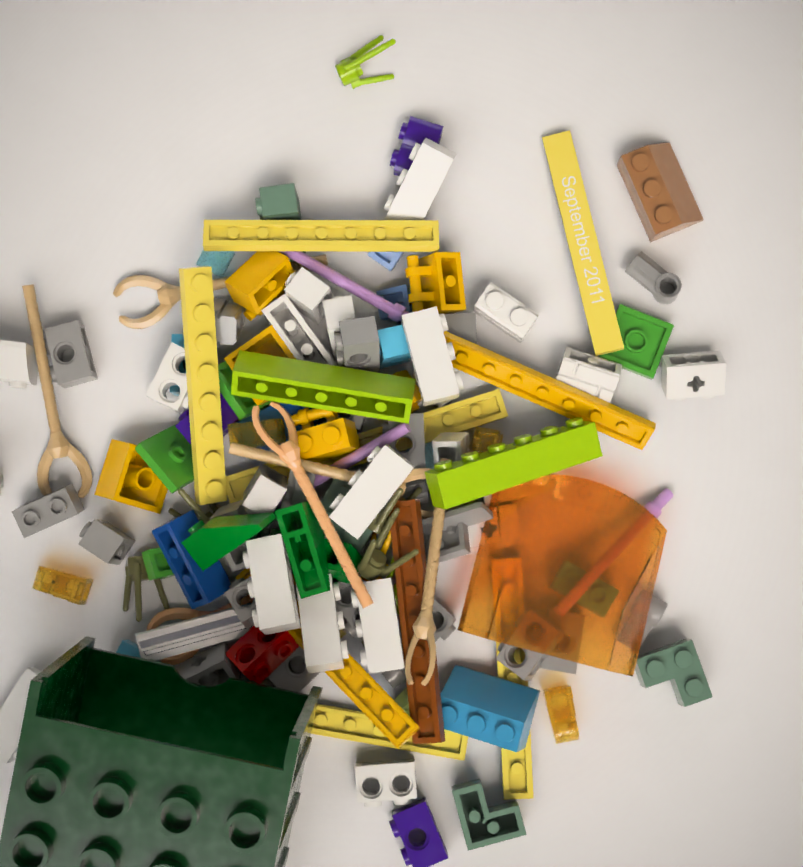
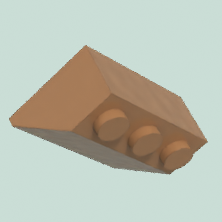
[617,143,704,243]

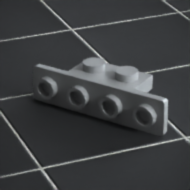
[376,502,493,562]

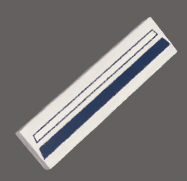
[135,603,254,661]

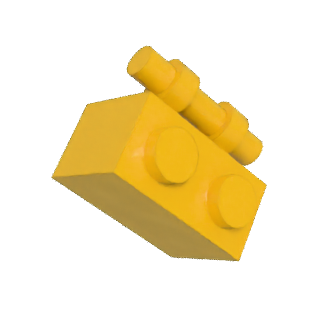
[224,251,294,321]
[405,252,466,314]
[290,408,360,462]

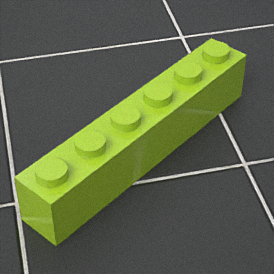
[231,350,416,424]
[425,417,603,510]

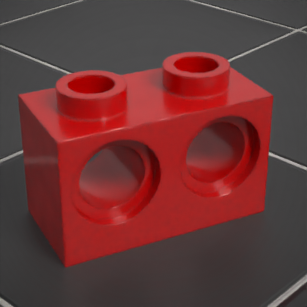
[225,626,299,684]

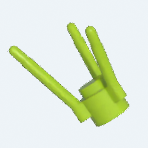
[335,35,396,89]

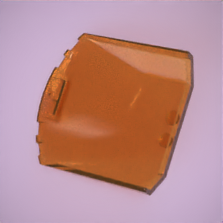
[457,474,667,676]

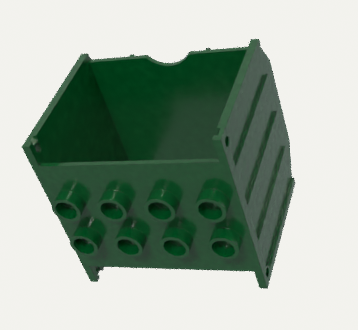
[0,636,323,867]

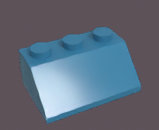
[441,665,540,752]

